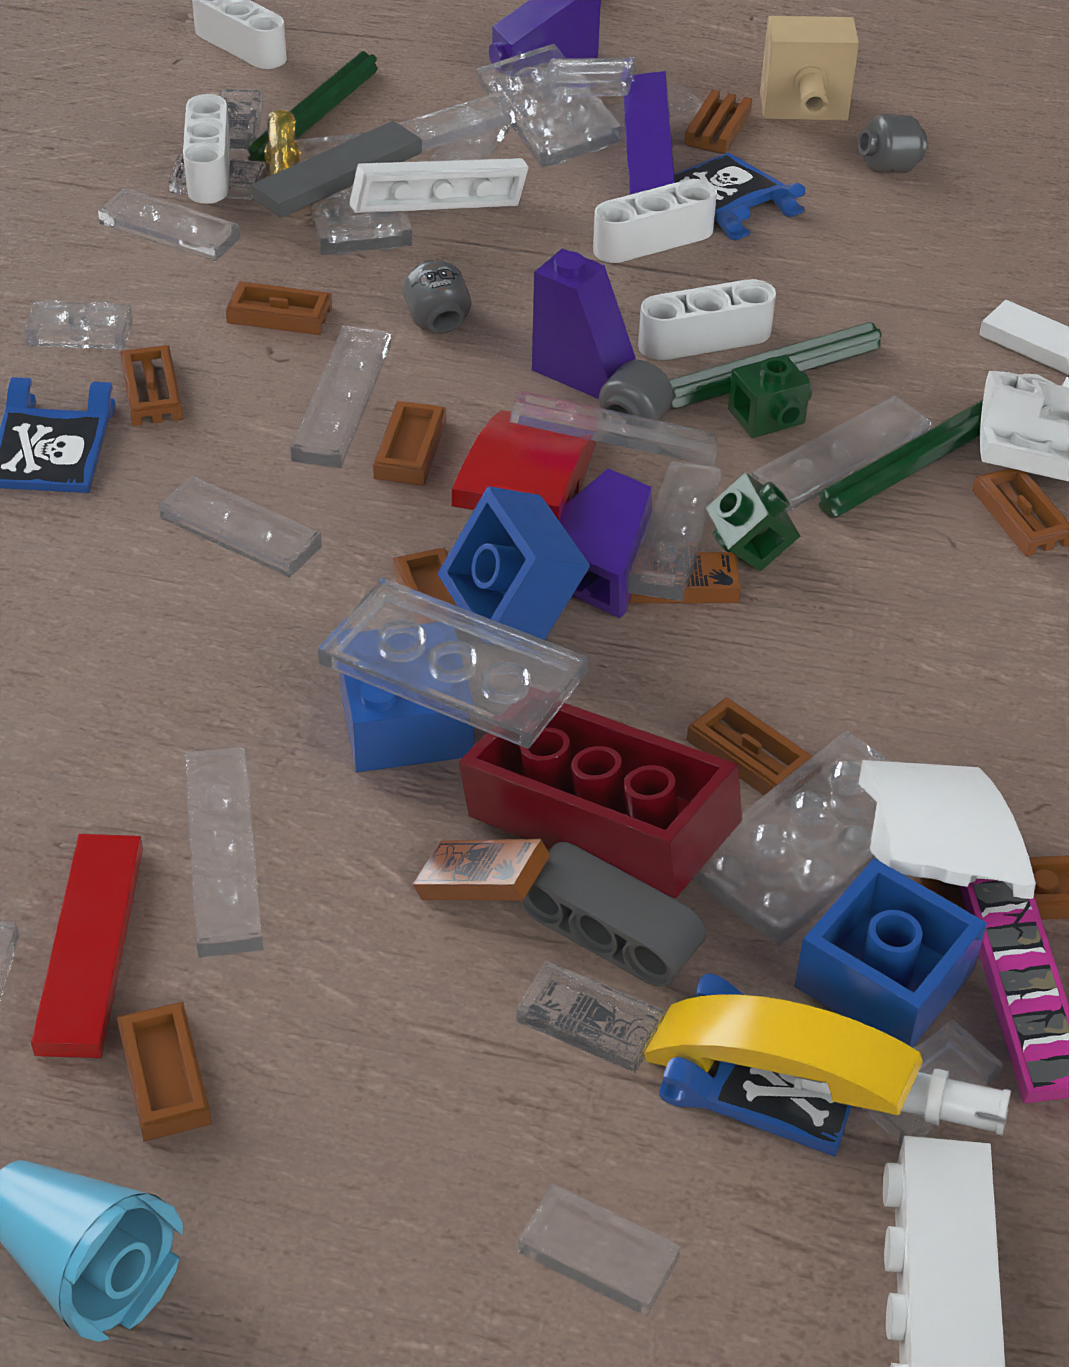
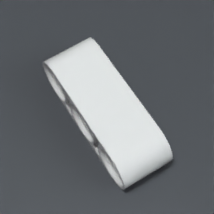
[192,0,287,69]
[183,94,230,204]
[593,179,717,263]
[638,279,776,360]

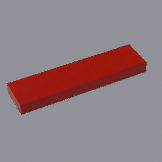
[31,834,143,1058]

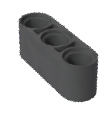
[519,842,706,987]

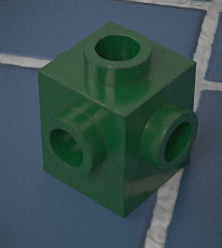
[728,354,812,438]
[706,472,801,571]

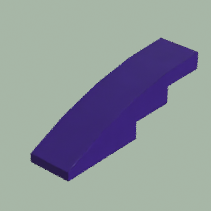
[623,71,675,195]

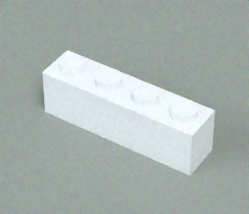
[883,1136,1005,1367]

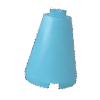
[0,1160,183,1342]

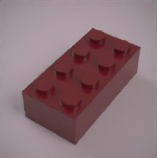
[458,691,742,899]

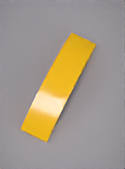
[644,995,923,1115]

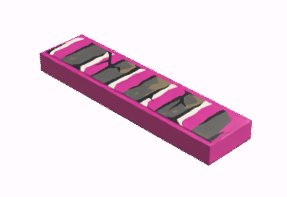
[959,879,1069,1104]

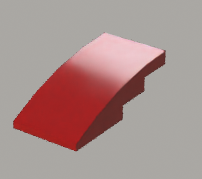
[451,410,600,521]

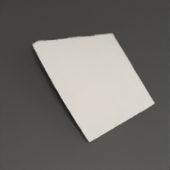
[980,371,1069,482]
[859,760,1036,899]

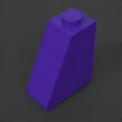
[489,0,601,83]
[532,248,636,399]
[559,468,652,618]

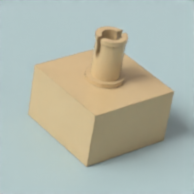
[760,16,859,120]

